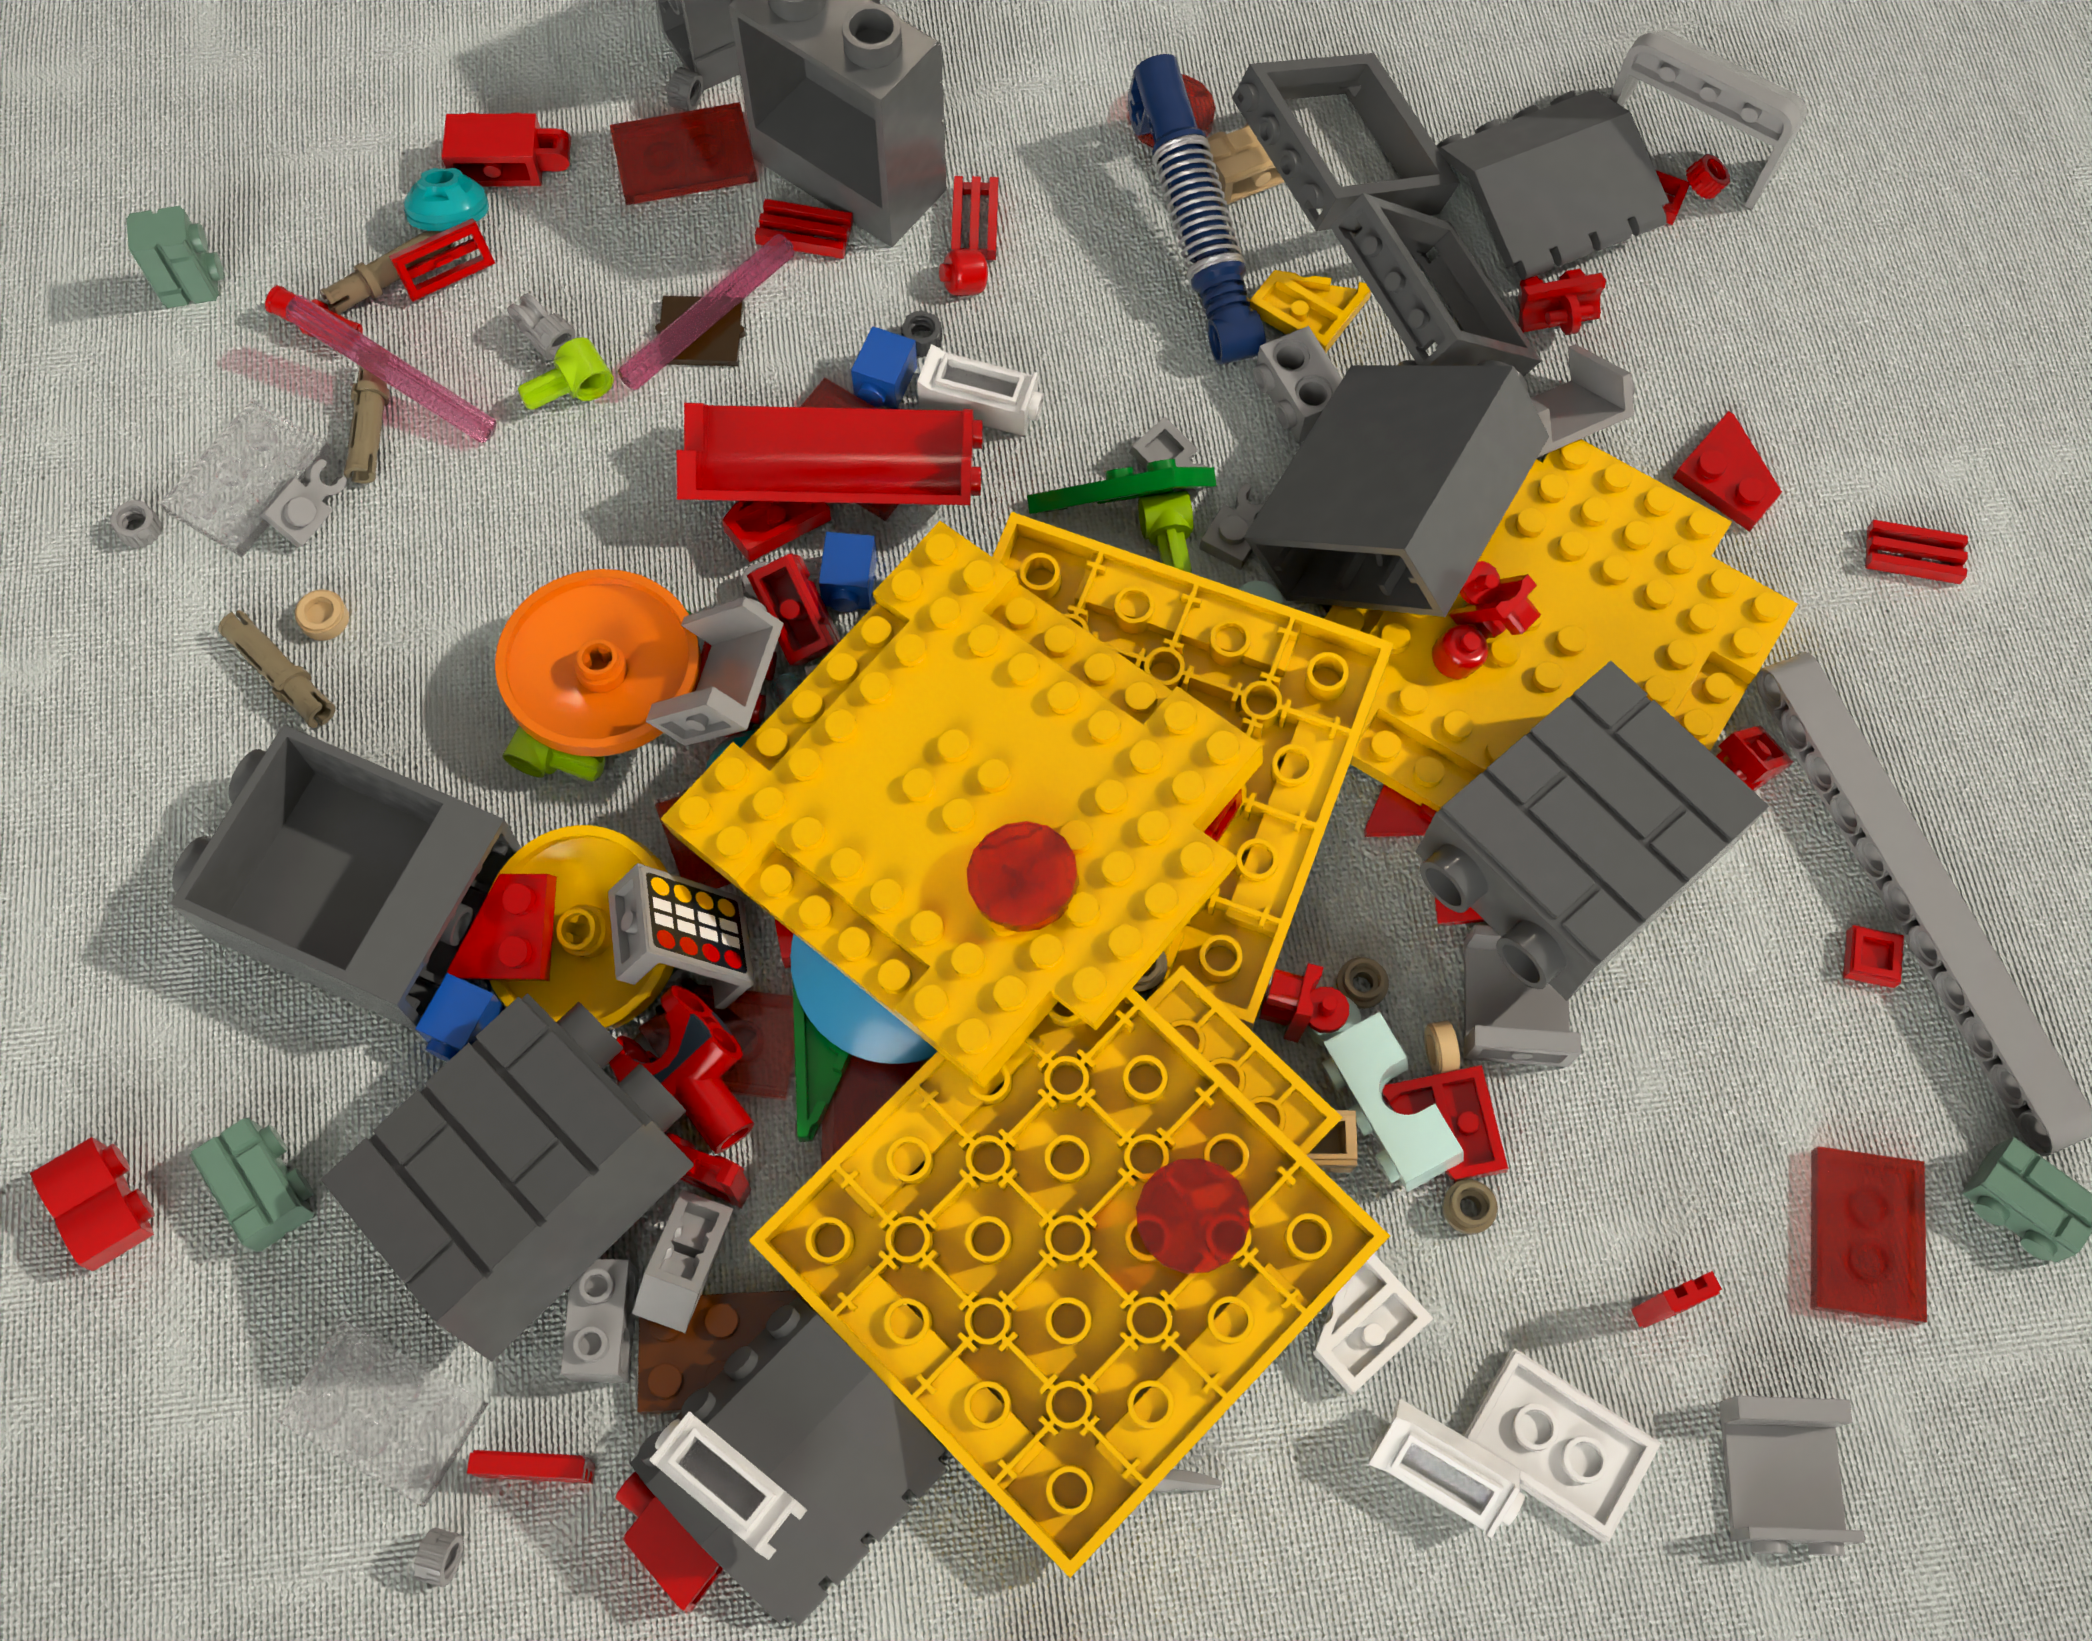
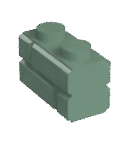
[126,206,224,308]
[190,1117,315,1252]
[1962,1136,2092,1263]

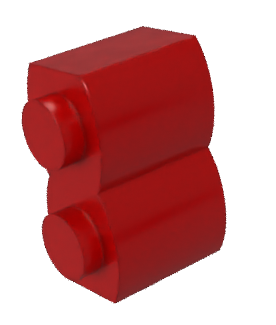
[30,1137,155,1271]

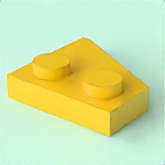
[1250,270,1372,353]

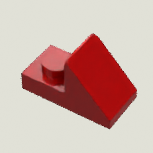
[1716,725,1794,791]

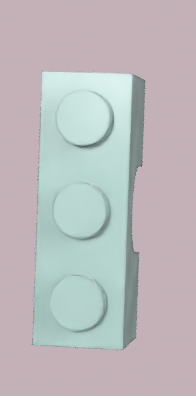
[1321,1012,1464,1192]

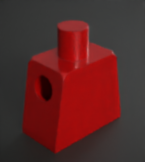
[615,1471,724,1612]

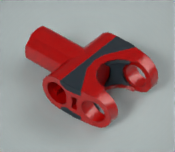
[609,985,755,1154]

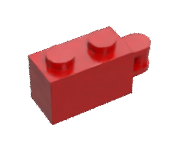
[442,112,571,187]

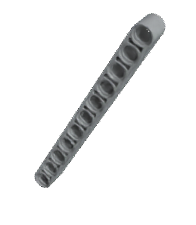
[1756,652,2092,1156]

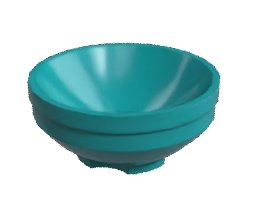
[403,168,489,231]

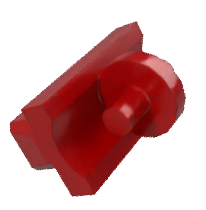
[1518,268,1606,335]
[1449,561,1541,639]
[1259,963,1349,1043]

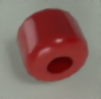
[939,249,988,296]
[1432,624,1489,680]

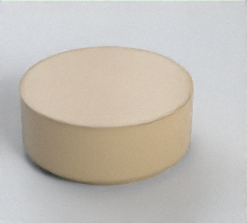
[295,589,349,641]
[1424,1020,1460,1074]

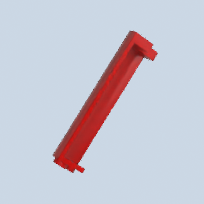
[677,403,983,505]

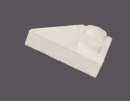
[1313,1254,1434,1395]

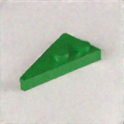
[1027,459,1217,514]
[793,984,853,1142]

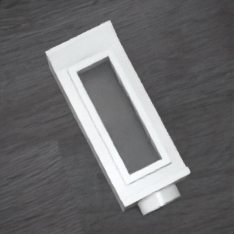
[917,344,1044,437]
[1369,1399,1525,1538]
[649,1411,807,1560]

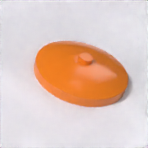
[495,569,701,757]

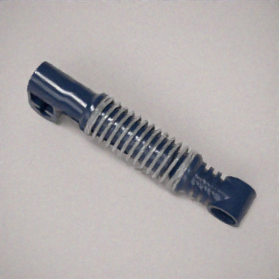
[1128,54,1266,365]

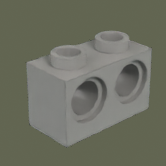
[1253,326,1342,443]
[632,1190,734,1333]
[560,1259,640,1383]

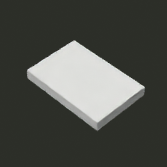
[1462,1348,1661,1543]

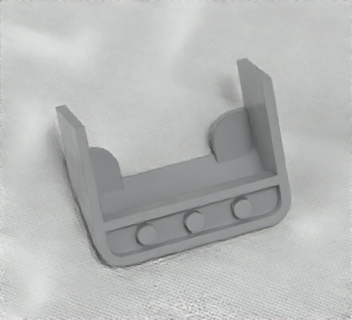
[1609,30,1807,209]

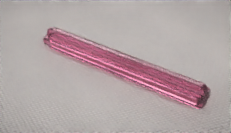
[618,234,795,391]
[285,295,497,443]

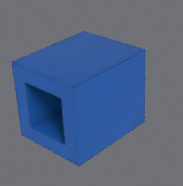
[851,326,917,409]
[819,532,877,612]
[415,973,505,1062]

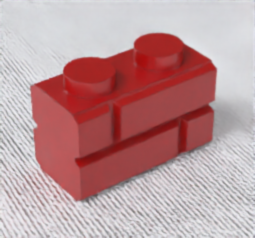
[747,553,841,666]

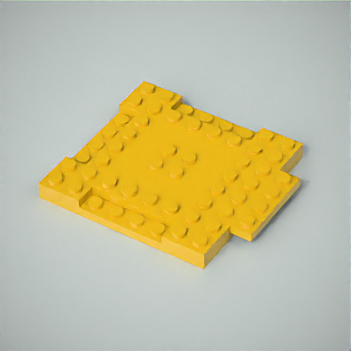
[1324,439,1798,812]
[992,511,1394,1031]
[661,521,1263,1088]
[749,965,1390,1578]

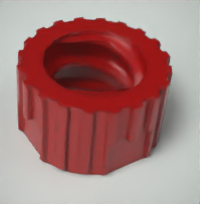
[1686,154,1730,200]

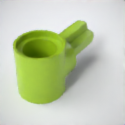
[518,337,614,410]
[1138,491,1193,573]
[502,726,606,782]

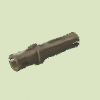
[320,230,454,315]
[344,346,391,484]
[218,610,336,728]

